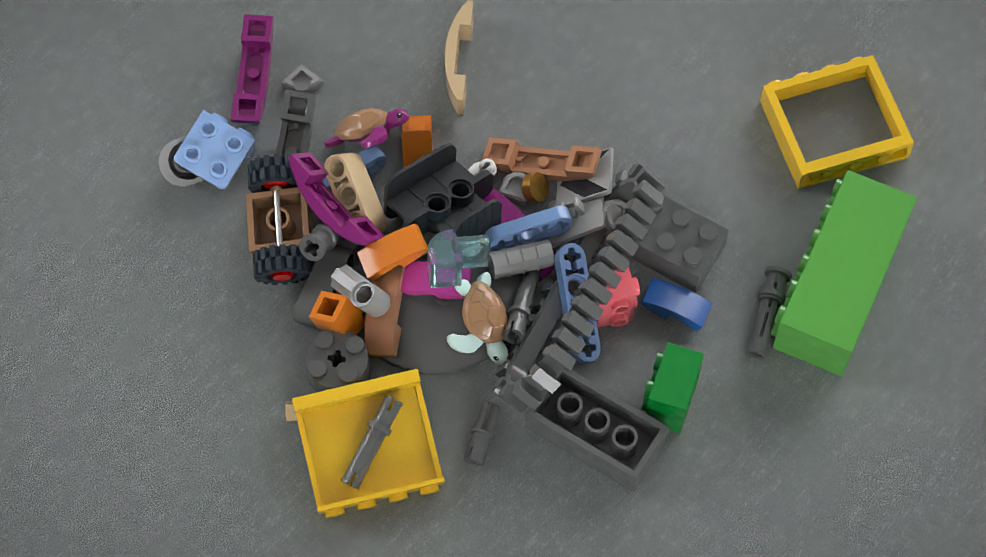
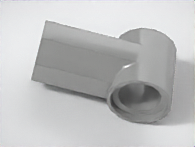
[330,264,391,317]

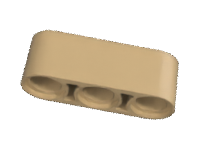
[324,153,387,233]

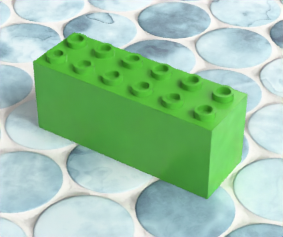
[771,170,917,377]

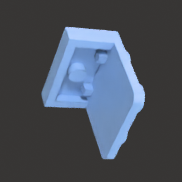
[174,110,256,189]

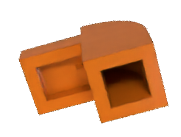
[309,290,365,335]

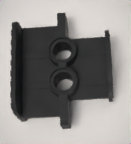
[383,143,502,262]

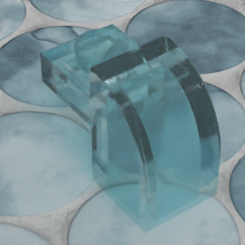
[427,229,490,288]

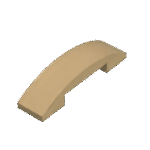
[445,0,474,115]

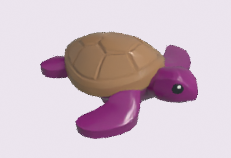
[324,108,409,148]

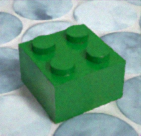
[641,342,704,434]

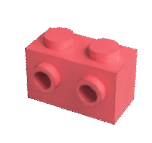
[596,267,640,328]

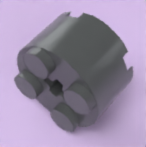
[305,330,371,392]

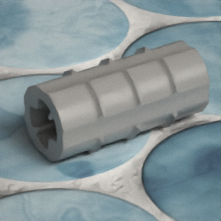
[487,239,554,279]

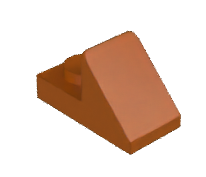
[401,115,433,168]

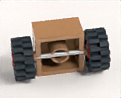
[246,154,315,285]

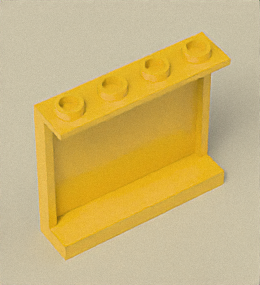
[292,369,445,518]

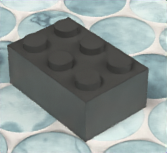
[628,196,729,293]

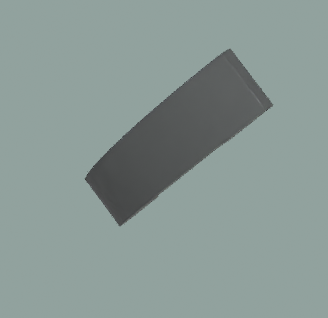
[276,89,316,156]

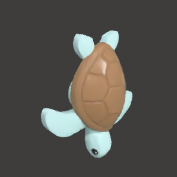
[447,272,508,365]

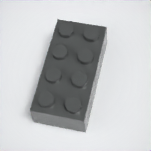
[525,368,669,492]

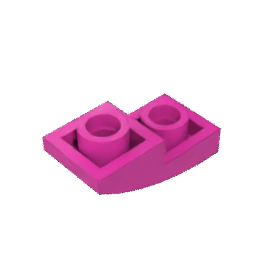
[401,261,472,299]

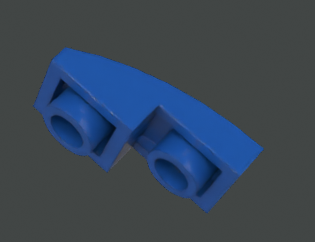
[640,278,713,332]

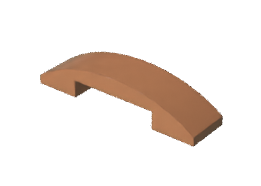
[481,137,602,181]
[365,264,405,357]

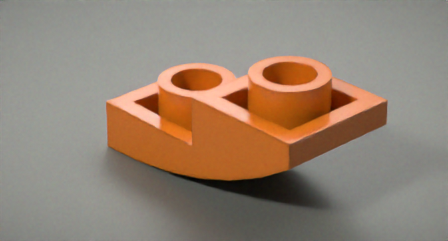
[357,224,429,281]

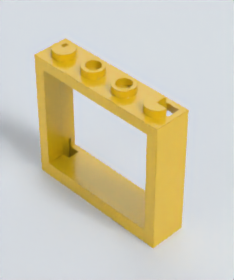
[760,55,914,189]

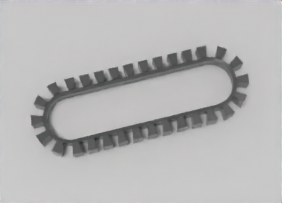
[493,164,666,412]

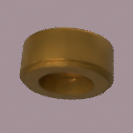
[522,172,549,203]

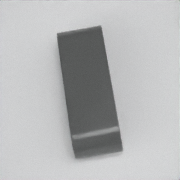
[293,245,359,331]

